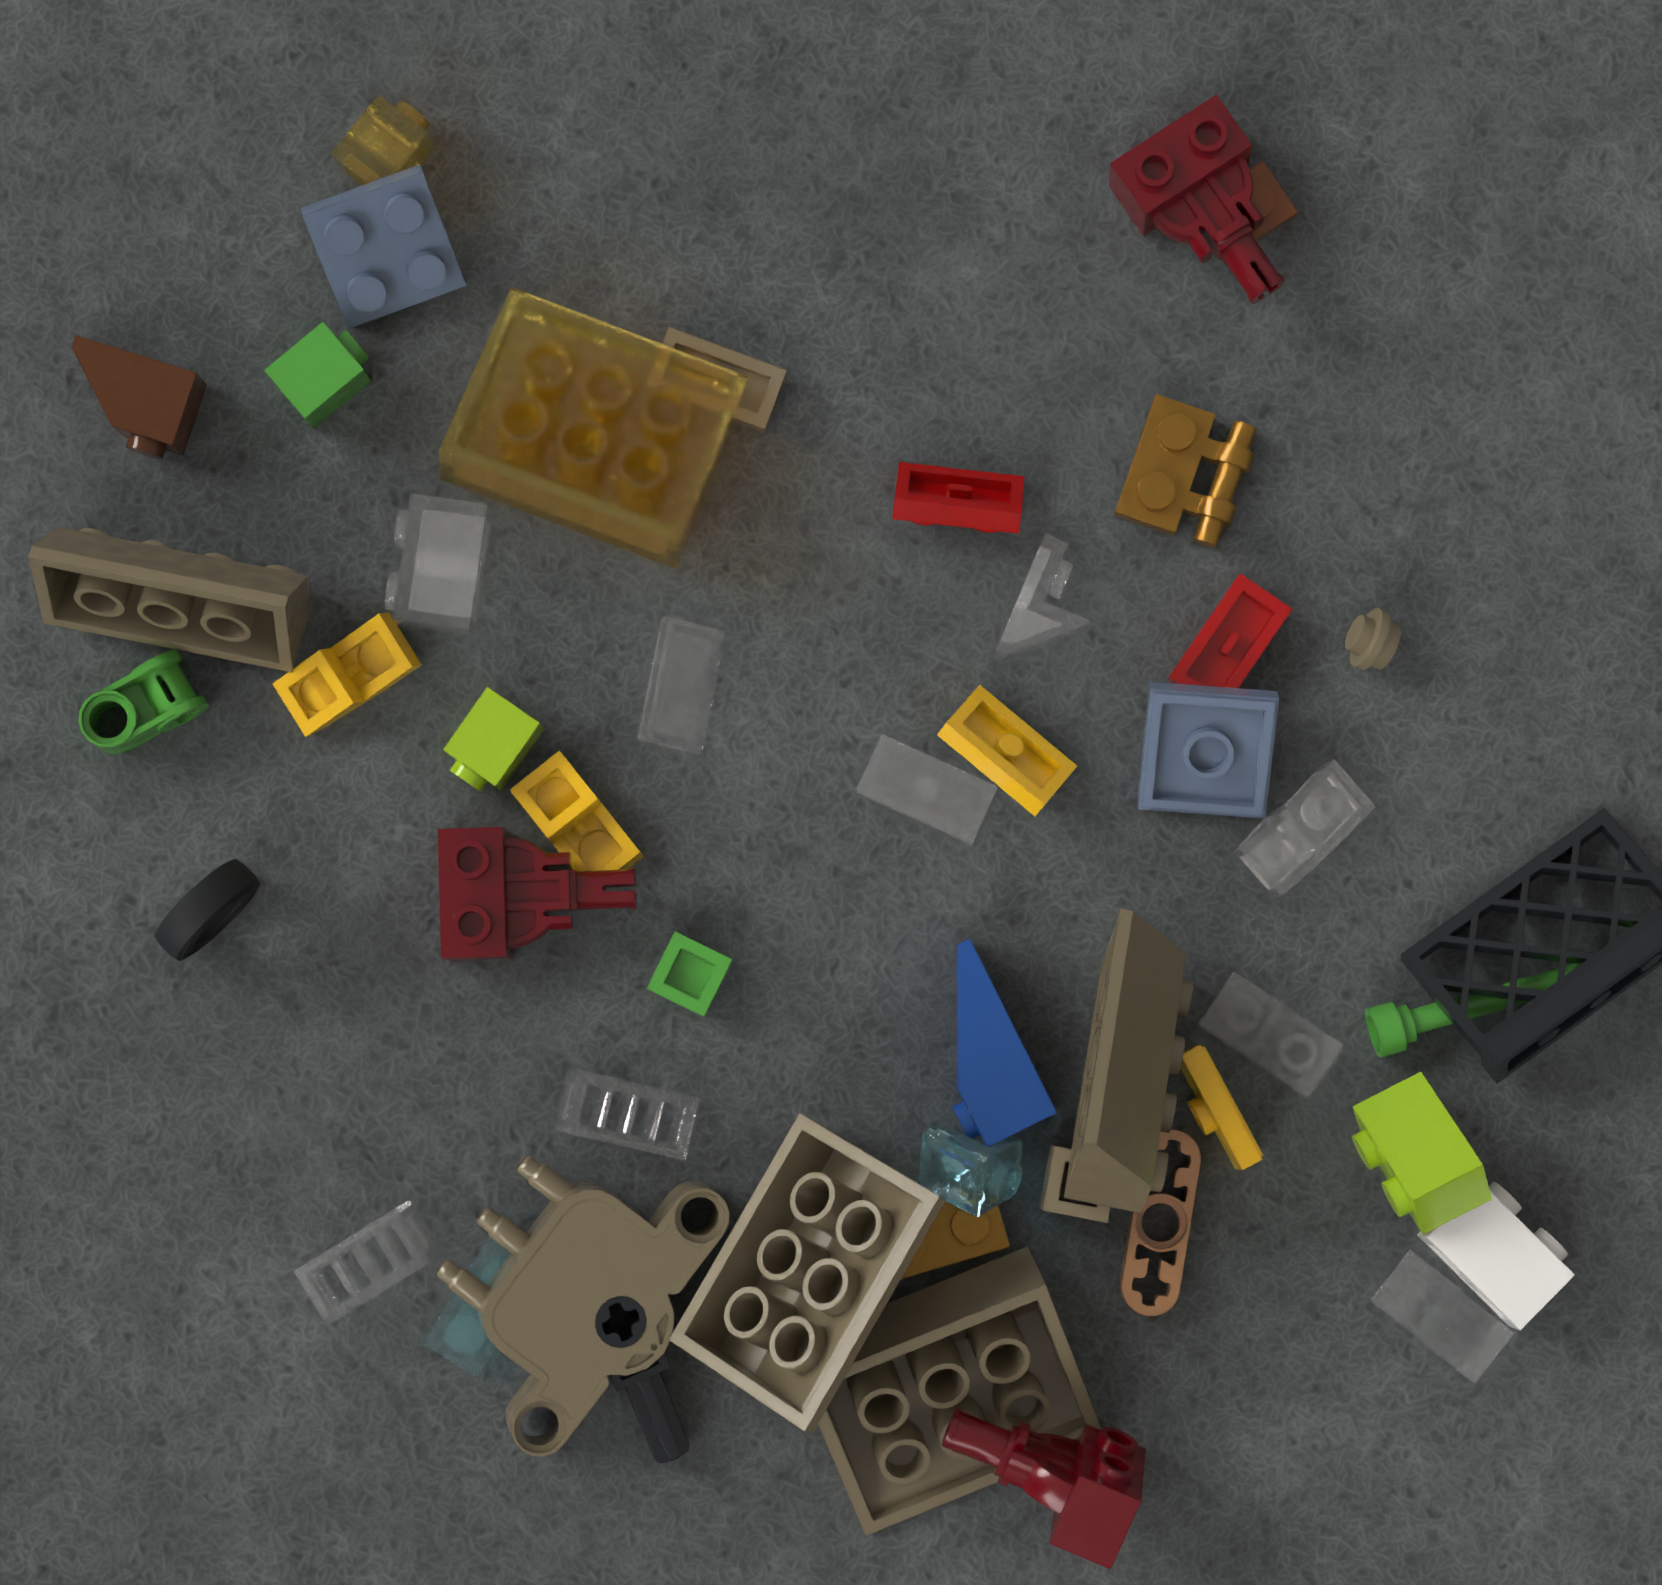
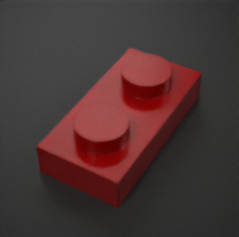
[892,462,1024,534]
[1167,573,1292,688]

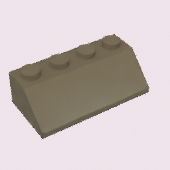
[28,526,311,673]
[1064,908,1193,1213]

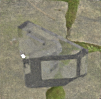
[993,533,1091,662]

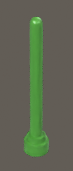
[1365,964,1580,1058]

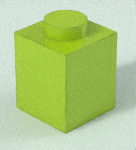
[443,687,545,792]

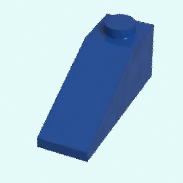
[951,939,1057,1148]

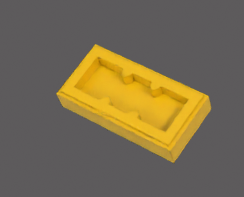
[1180,1045,1263,1170]

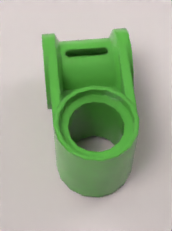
[78,649,209,754]

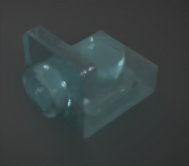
[918,1122,1023,1217]

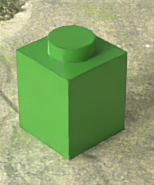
[264,322,372,430]

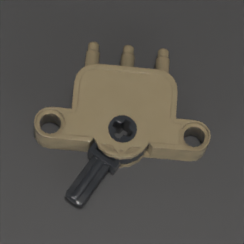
[437,1156,730,1463]

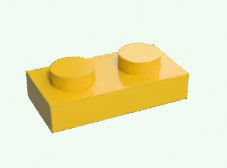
[937,685,1077,816]

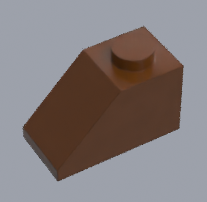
[71,335,207,460]

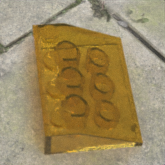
[438,287,748,569]

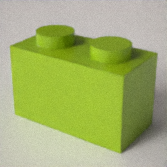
[1352,1072,1492,1235]

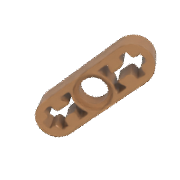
[1120,1130,1201,1316]

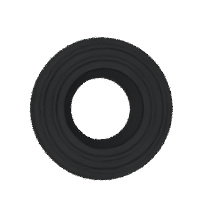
[155,859,260,961]

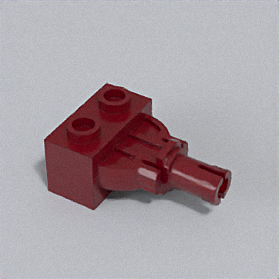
[1109,94,1286,304]
[438,827,637,961]
[941,1408,1146,1569]

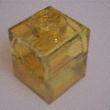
[331,95,435,186]

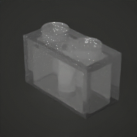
[385,493,493,637]

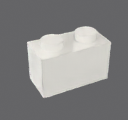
[1417,1181,1575,1331]

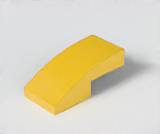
[272,612,422,737]
[510,750,644,871]

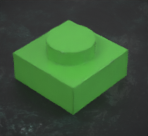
[647,931,733,1017]

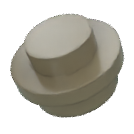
[1345,608,1401,670]

